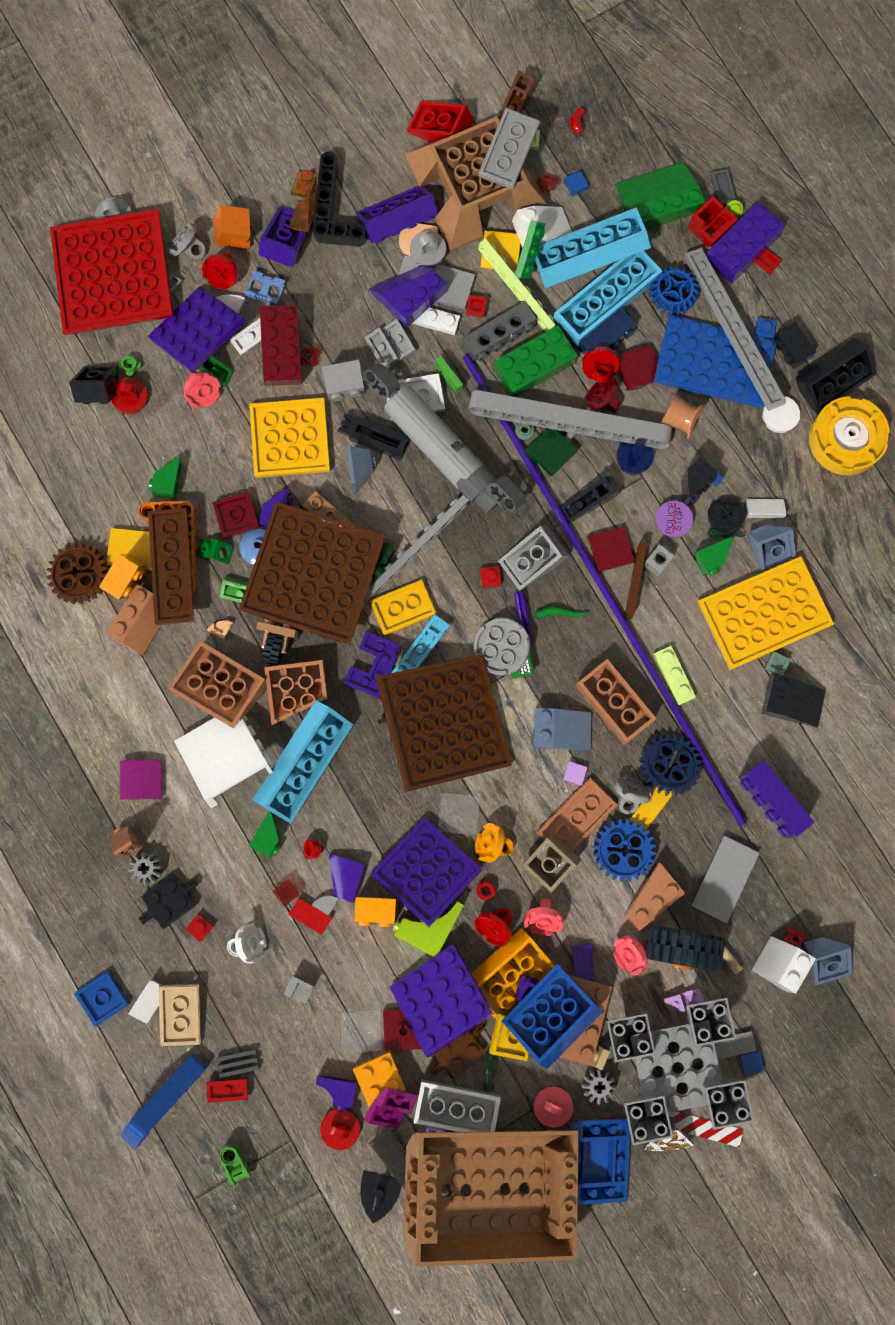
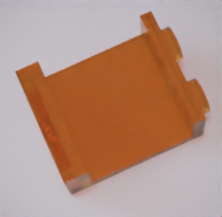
[290,169,317,232]

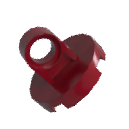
[585,376,621,413]

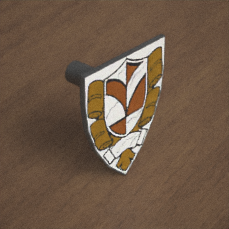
[644,1117,694,1151]

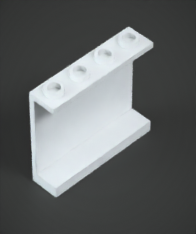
[174,715,273,808]

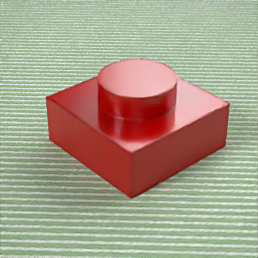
[466,295,487,318]
[480,566,501,588]
[185,914,214,942]

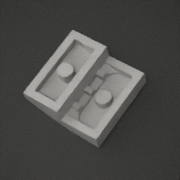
[364,319,417,368]

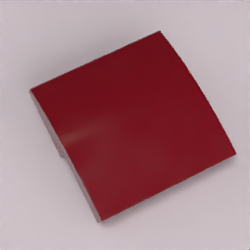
[617,345,658,391]

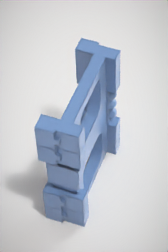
[244,270,286,306]

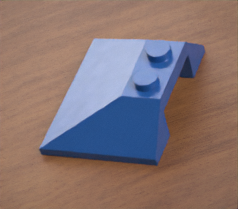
[571,1118,630,1205]

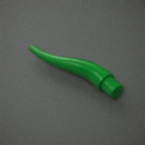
[536,606,589,619]

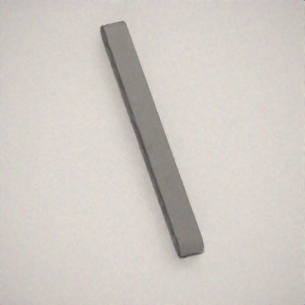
[468,390,672,449]

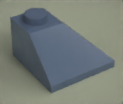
[347,446,376,494]
[748,525,796,573]
[804,937,852,986]

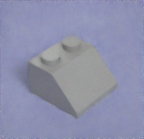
[322,360,365,401]

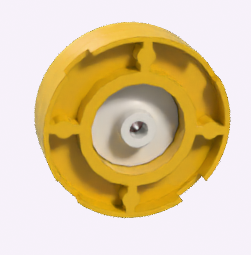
[809,397,890,475]

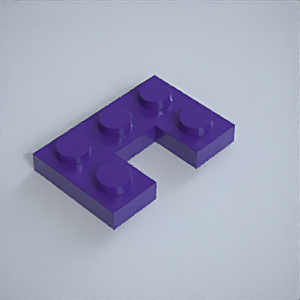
[344,631,402,699]

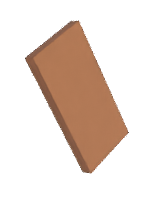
[536,777,618,851]

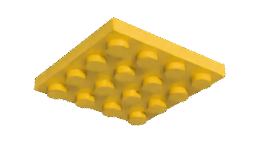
[249,398,330,478]

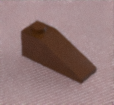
[499,70,538,114]

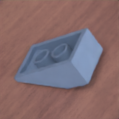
[533,708,591,751]

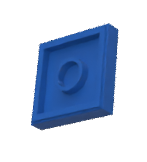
[74,971,130,1027]

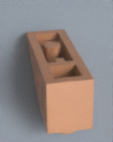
[110,826,143,857]

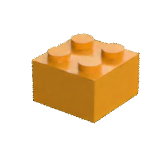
[99,554,147,599]
[354,897,397,927]
[353,1051,406,1107]

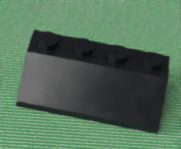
[795,338,876,414]

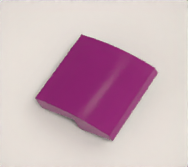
[120,760,162,800]
[364,1088,419,1129]

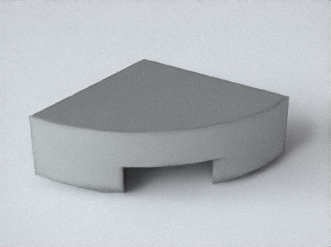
[312,896,339,916]

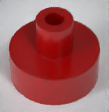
[303,839,324,859]

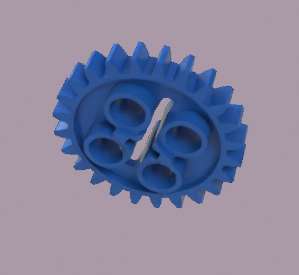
[593,819,657,882]

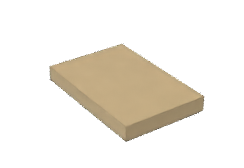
[159,984,201,1046]

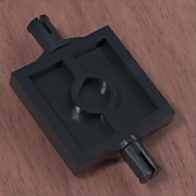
[139,873,199,929]

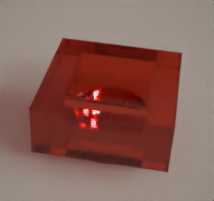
[537,172,560,191]
[273,879,301,907]

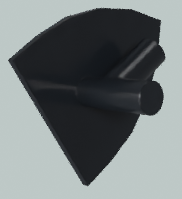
[360,1171,403,1223]

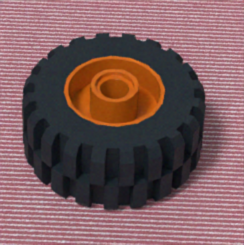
[646,925,725,972]

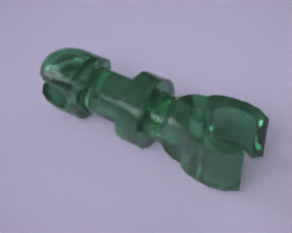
[708,526,746,538]
[483,1052,498,1092]

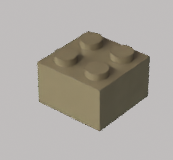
[522,833,582,893]

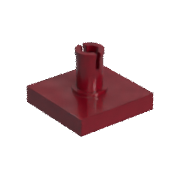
[383,1009,422,1051]

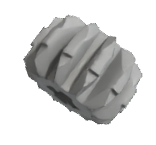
[128,852,163,886]
[582,1069,616,1104]

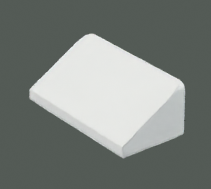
[746,499,786,518]
[129,979,162,1024]

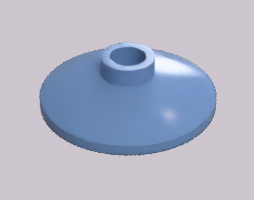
[239,529,266,565]

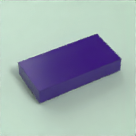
[571,944,596,982]

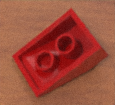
[407,101,474,142]

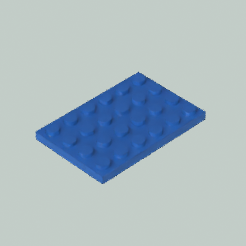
[653,315,776,409]

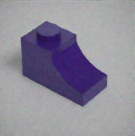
[316,1075,357,1111]

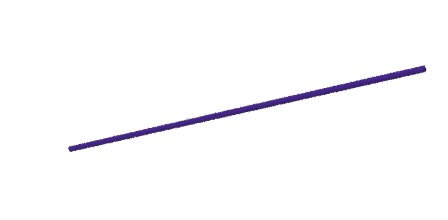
[462,354,747,826]

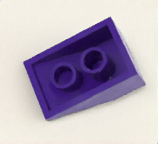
[258,206,314,267]

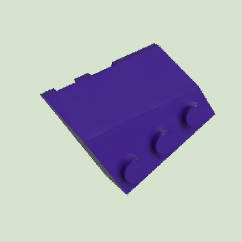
[369,266,447,328]

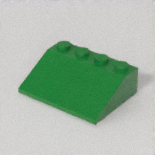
[615,162,705,230]

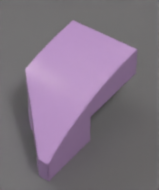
[664,987,705,1013]

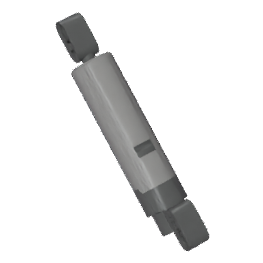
[363,363,525,514]

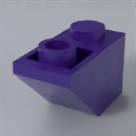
[259,489,293,528]

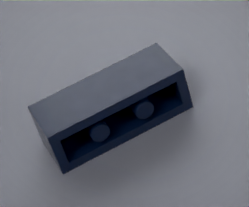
[578,308,636,355]

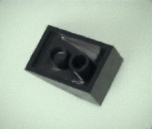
[761,674,826,728]

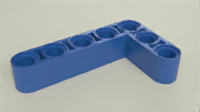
[120,1053,208,1150]

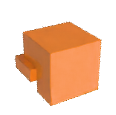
[213,205,250,250]

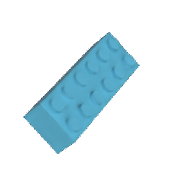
[535,207,651,288]
[553,251,662,348]
[252,701,353,824]

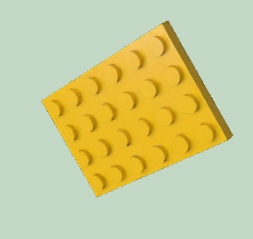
[698,556,834,670]

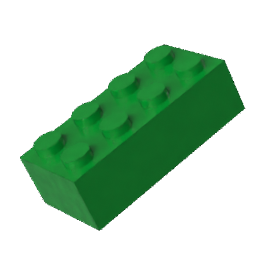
[493,325,577,397]

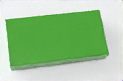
[435,356,463,394]

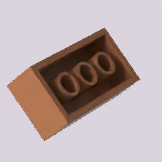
[575,659,656,745]

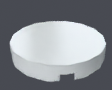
[762,396,800,433]

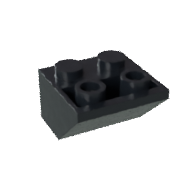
[681,457,717,506]

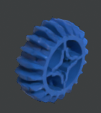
[649,265,699,316]

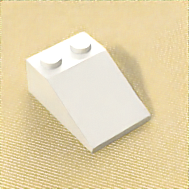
[512,206,572,248]

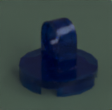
[616,442,654,475]

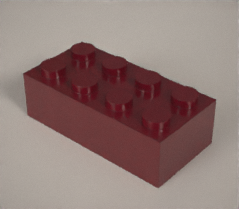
[259,305,301,386]

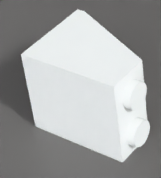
[751,936,816,994]

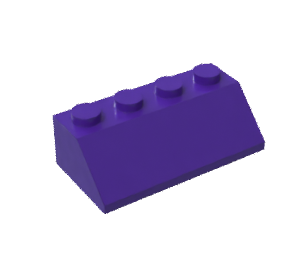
[355,185,438,243]

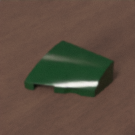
[373,542,396,579]

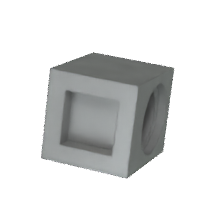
[643,544,674,577]

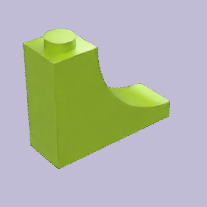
[393,902,464,957]

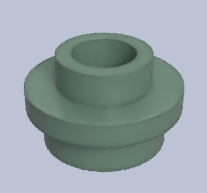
[515,423,534,440]

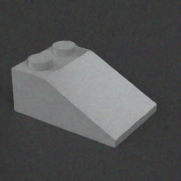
[498,526,569,591]

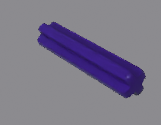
[514,591,533,646]

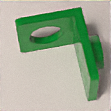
[197,539,233,564]

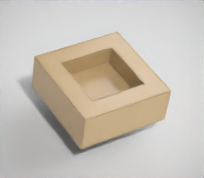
[592,1045,610,1070]

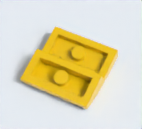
[481,230,520,272]

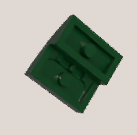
[524,428,578,476]

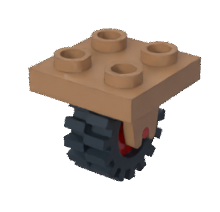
[256,619,300,666]

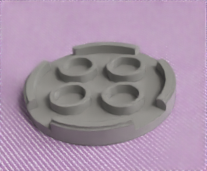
[473,618,531,676]

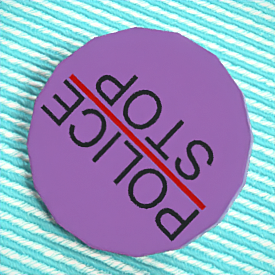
[655,501,693,538]

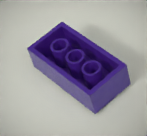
[706,202,785,284]
[738,760,815,839]

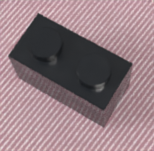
[773,322,816,369]

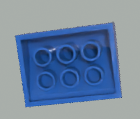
[501,964,604,1069]

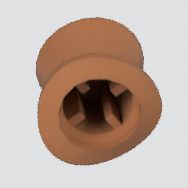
[661,393,706,439]

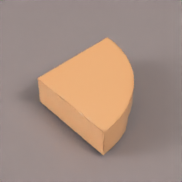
[207,620,234,640]

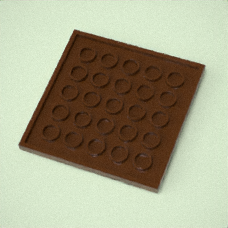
[239,502,386,645]
[376,654,512,792]

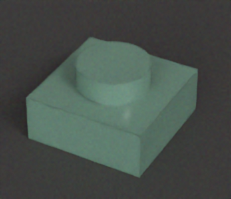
[764,651,791,676]

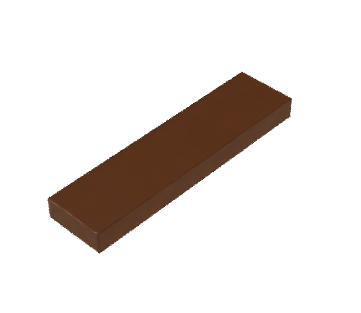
[624,542,647,619]

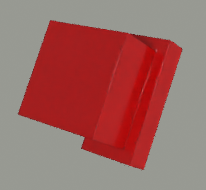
[688,196,738,248]

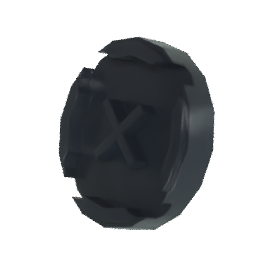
[707,498,746,533]

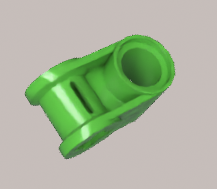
[220,1143,251,1186]

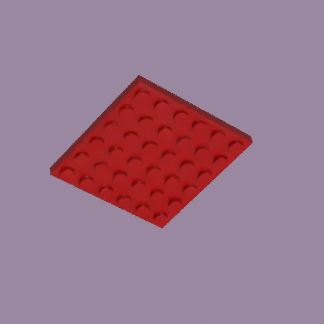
[50,209,173,335]

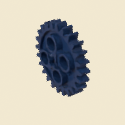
[639,734,702,796]

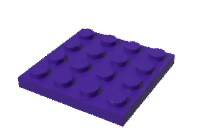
[147,286,246,374]
[371,817,482,928]
[390,944,494,1057]

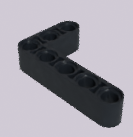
[313,151,367,247]

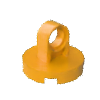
[475,823,514,863]

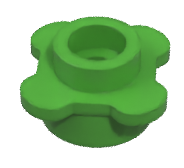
[119,354,141,376]

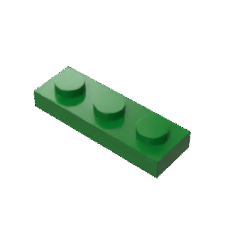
[515,220,546,279]

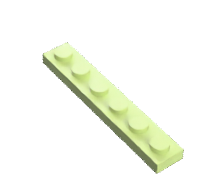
[478,238,555,332]

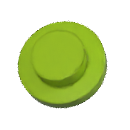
[725,200,743,218]

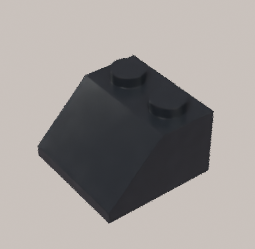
[69,365,119,404]

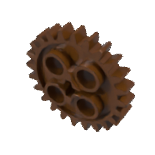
[46,543,109,605]

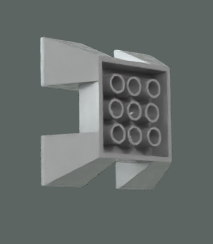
[607,998,754,1145]

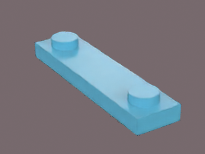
[392,614,450,673]

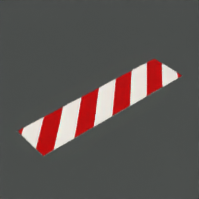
[668,1111,743,1147]

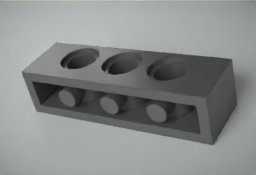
[462,301,537,362]

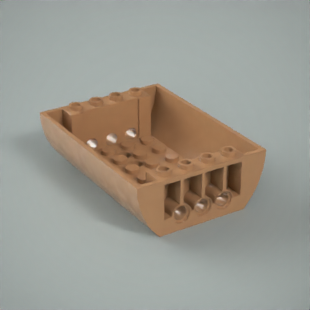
[404,1130,578,1267]

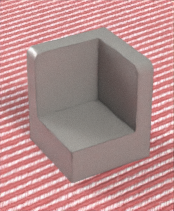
[284,975,315,1003]

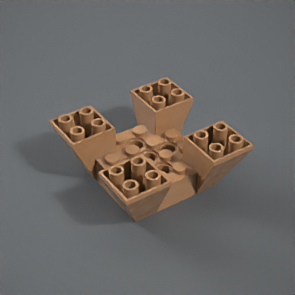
[405,112,548,251]

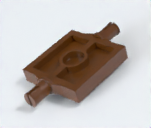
[429,1024,486,1079]

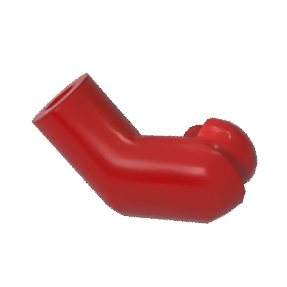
[569,107,585,135]

